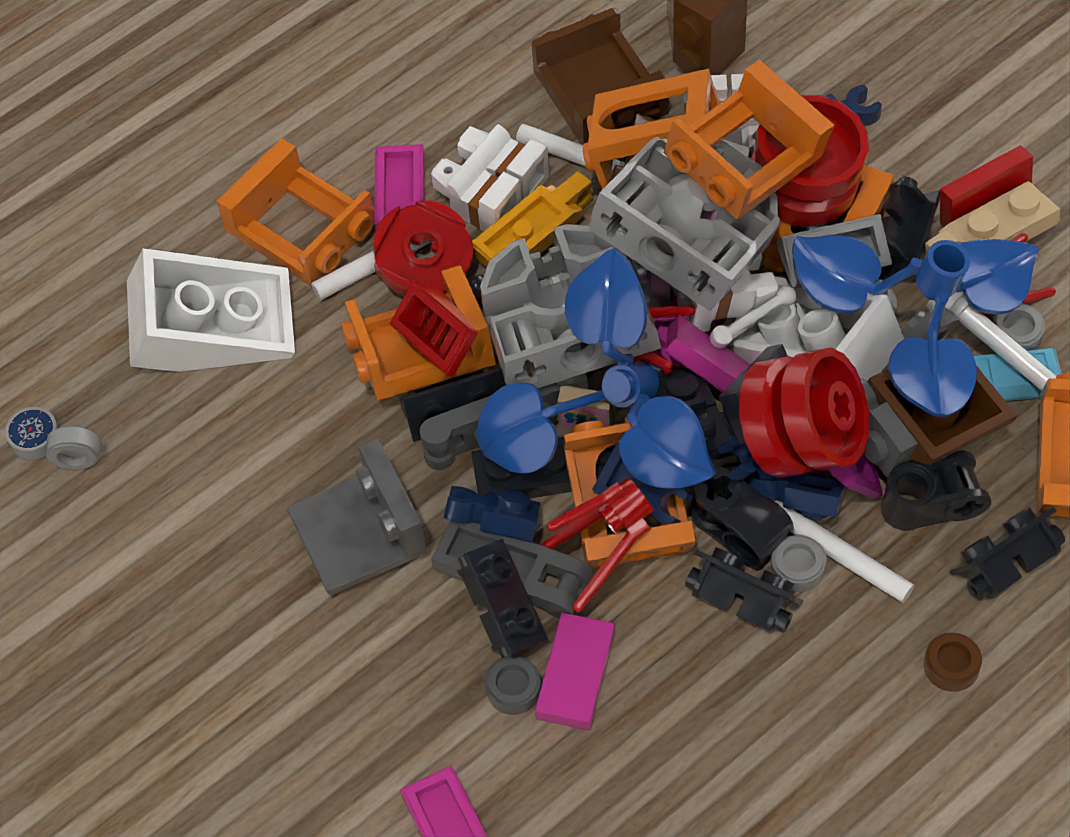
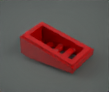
[389,280,479,377]

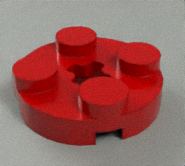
[373,200,473,296]

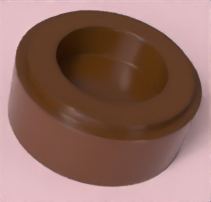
[924,633,982,692]

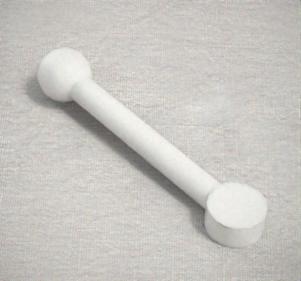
[710,285,796,348]

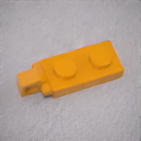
[472,171,593,267]

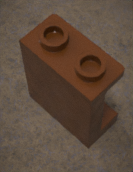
[532,7,669,145]

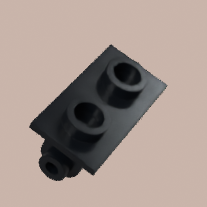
[879,176,940,279]
[399,367,506,442]
[949,507,1065,600]
[457,539,548,658]
[685,547,803,634]

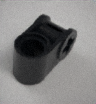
[881,450,992,531]
[690,466,794,568]

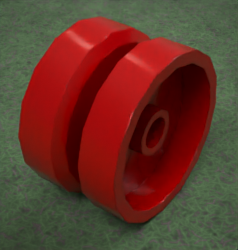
[751,95,869,226]
[739,347,869,478]

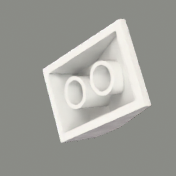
[127,248,295,372]
[722,276,904,381]

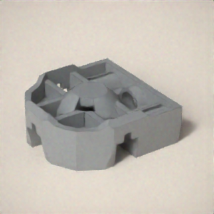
[589,137,780,311]
[480,224,661,388]

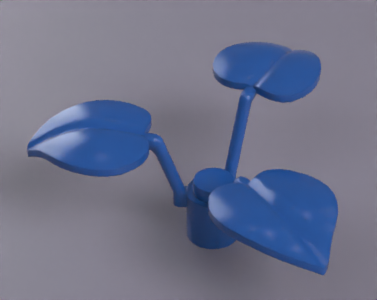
[792,235,1038,418]
[477,249,716,488]

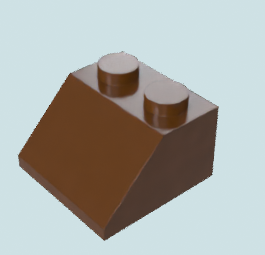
[667,0,747,75]
[867,336,1017,465]

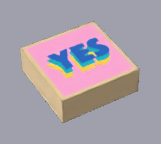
[557,386,614,430]

